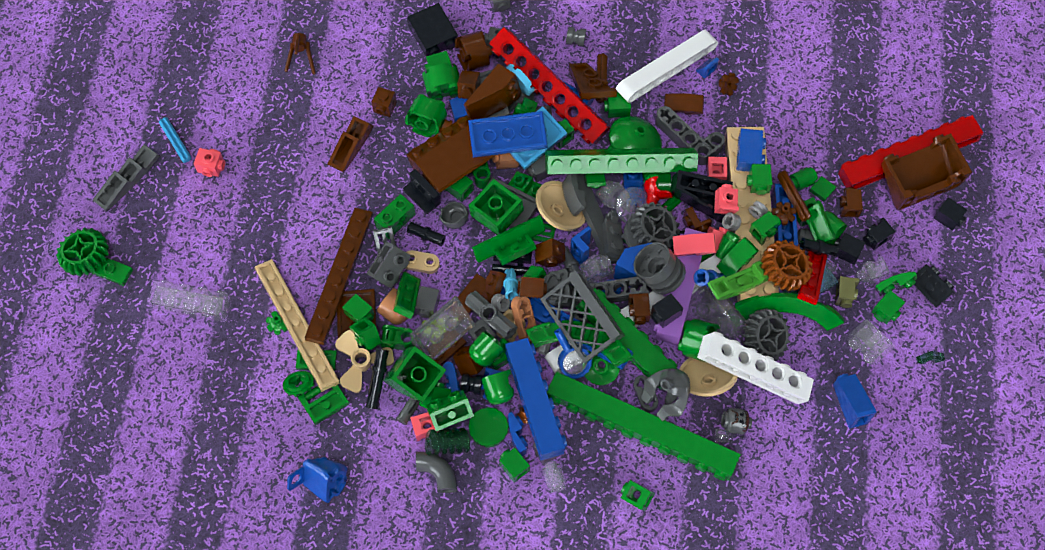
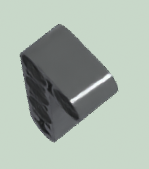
[655,106,725,165]
[572,277,649,324]

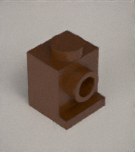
[840,187,863,217]
[628,293,651,325]

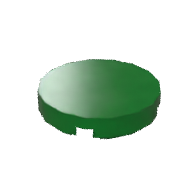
[469,407,509,448]

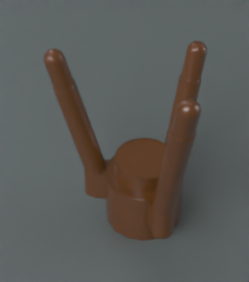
[284,33,316,75]

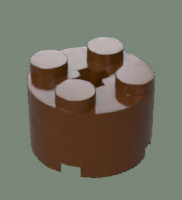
[455,31,492,71]

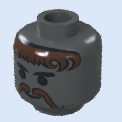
[721,407,752,435]

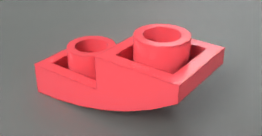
[673,233,716,257]

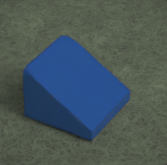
[696,57,719,78]

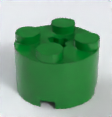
[422,63,460,101]
[405,94,447,137]
[678,318,720,362]

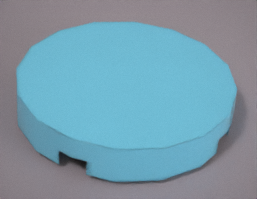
[506,64,535,96]

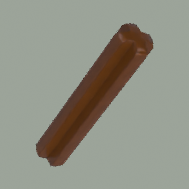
[596,53,608,103]
[777,170,811,222]

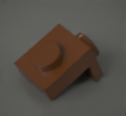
[682,207,712,233]

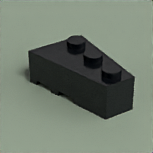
[670,170,733,223]

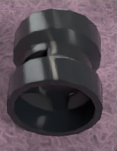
[460,373,483,395]

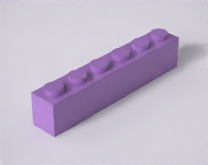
[653,228,704,345]

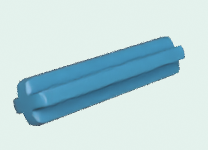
[159,117,192,163]

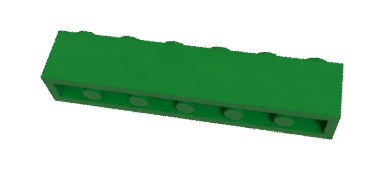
[575,288,678,390]

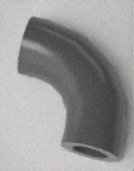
[416,452,457,493]

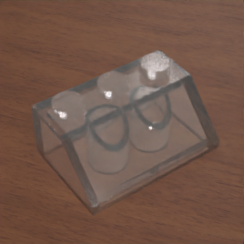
[686,286,747,340]
[410,296,475,360]

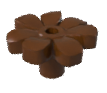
[719,72,739,96]
[771,202,796,226]

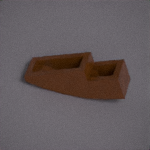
[327,116,373,173]

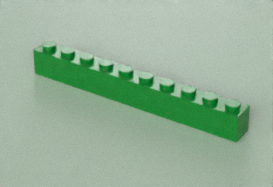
[547,372,741,481]

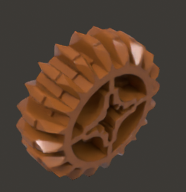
[760,239,813,292]

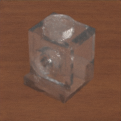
[857,256,890,286]

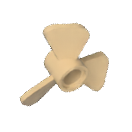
[335,330,394,393]

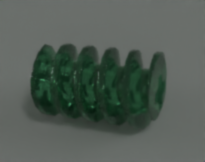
[425,428,470,455]

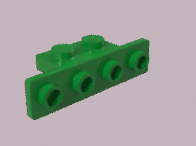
[472,215,545,266]

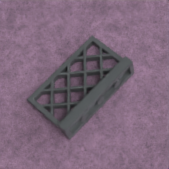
[540,270,625,364]

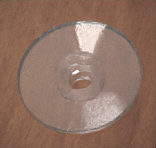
[616,187,647,223]

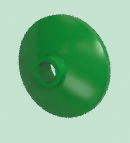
[581,351,620,385]

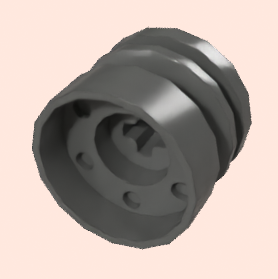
[633,242,686,295]

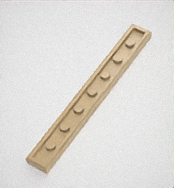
[255,259,339,392]

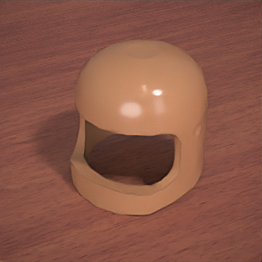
[377,288,408,325]

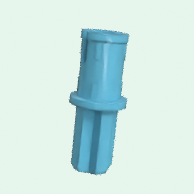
[503,268,518,300]

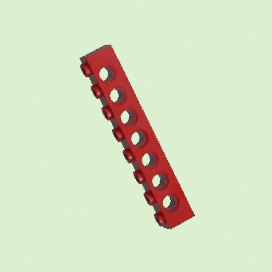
[489,27,611,144]

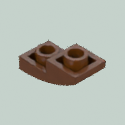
[664,93,704,115]

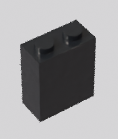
[407,3,458,56]

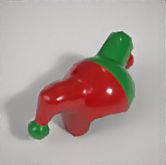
[642,172,673,207]

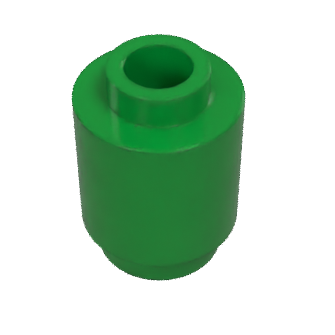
[790,167,818,192]

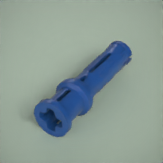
[694,269,726,287]

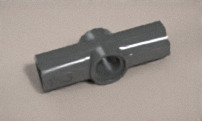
[465,290,518,340]

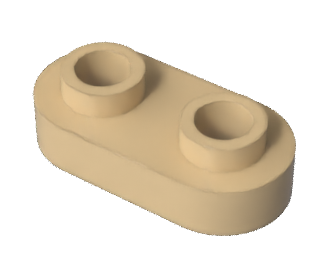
[406,250,440,274]

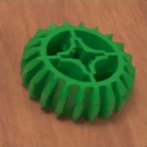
[56,227,110,277]

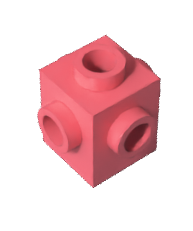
[194,148,225,177]

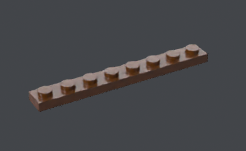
[305,208,373,345]

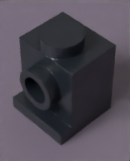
[863,217,896,250]

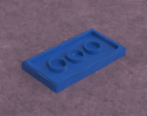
[468,111,548,158]

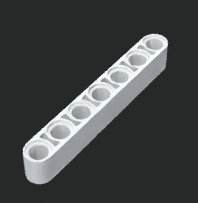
[616,30,718,103]

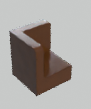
[453,345,483,376]

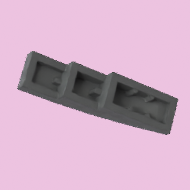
[93,144,160,211]

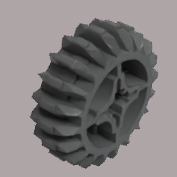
[630,202,680,248]
[742,309,792,361]

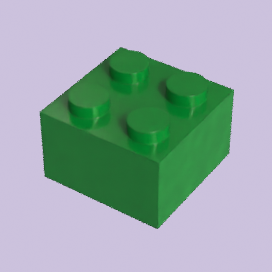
[468,179,524,235]

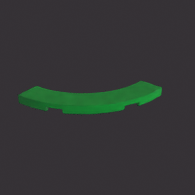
[735,293,844,331]
[525,320,633,368]

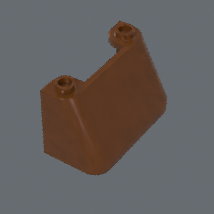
[881,134,972,211]

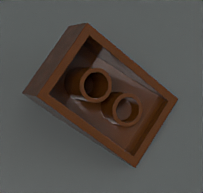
[464,63,521,120]

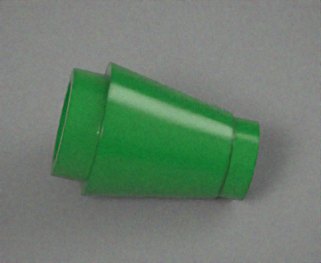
[716,231,741,260]

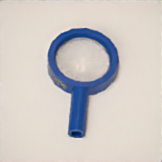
[554,328,592,379]

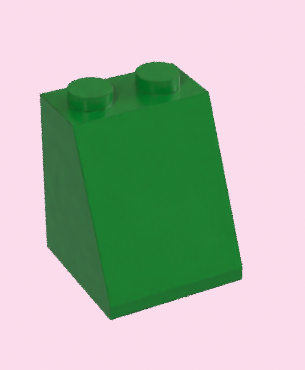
[383,346,446,403]

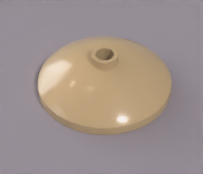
[536,181,585,231]
[679,358,738,397]

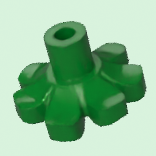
[266,311,288,335]

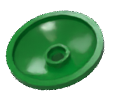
[609,116,662,149]

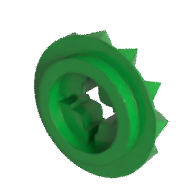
[283,371,314,397]

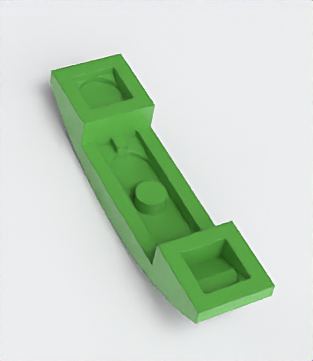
[707,261,769,300]

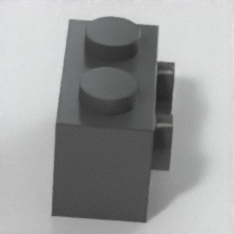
[366,241,411,289]

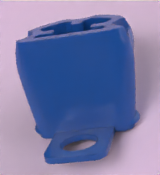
[287,457,347,503]

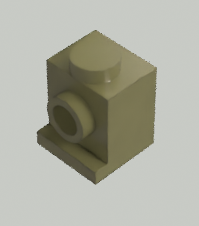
[835,276,859,308]

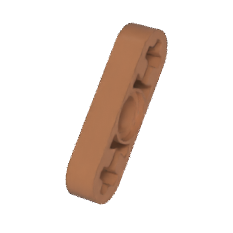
[511,296,536,349]

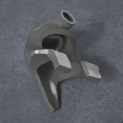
[641,368,690,421]

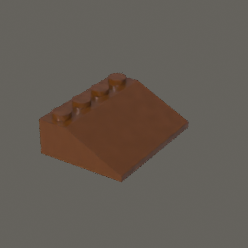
[406,115,496,193]

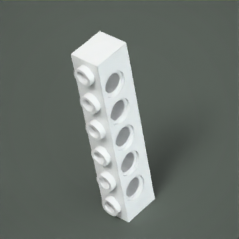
[697,332,814,404]

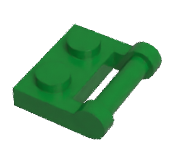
[297,385,349,425]

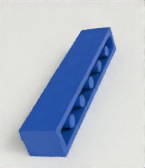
[505,338,567,461]

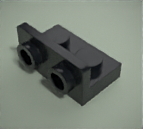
[403,169,441,214]
[914,264,955,308]

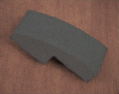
[562,174,587,217]

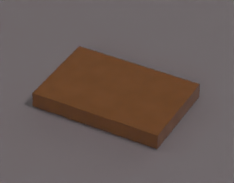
[337,289,377,346]

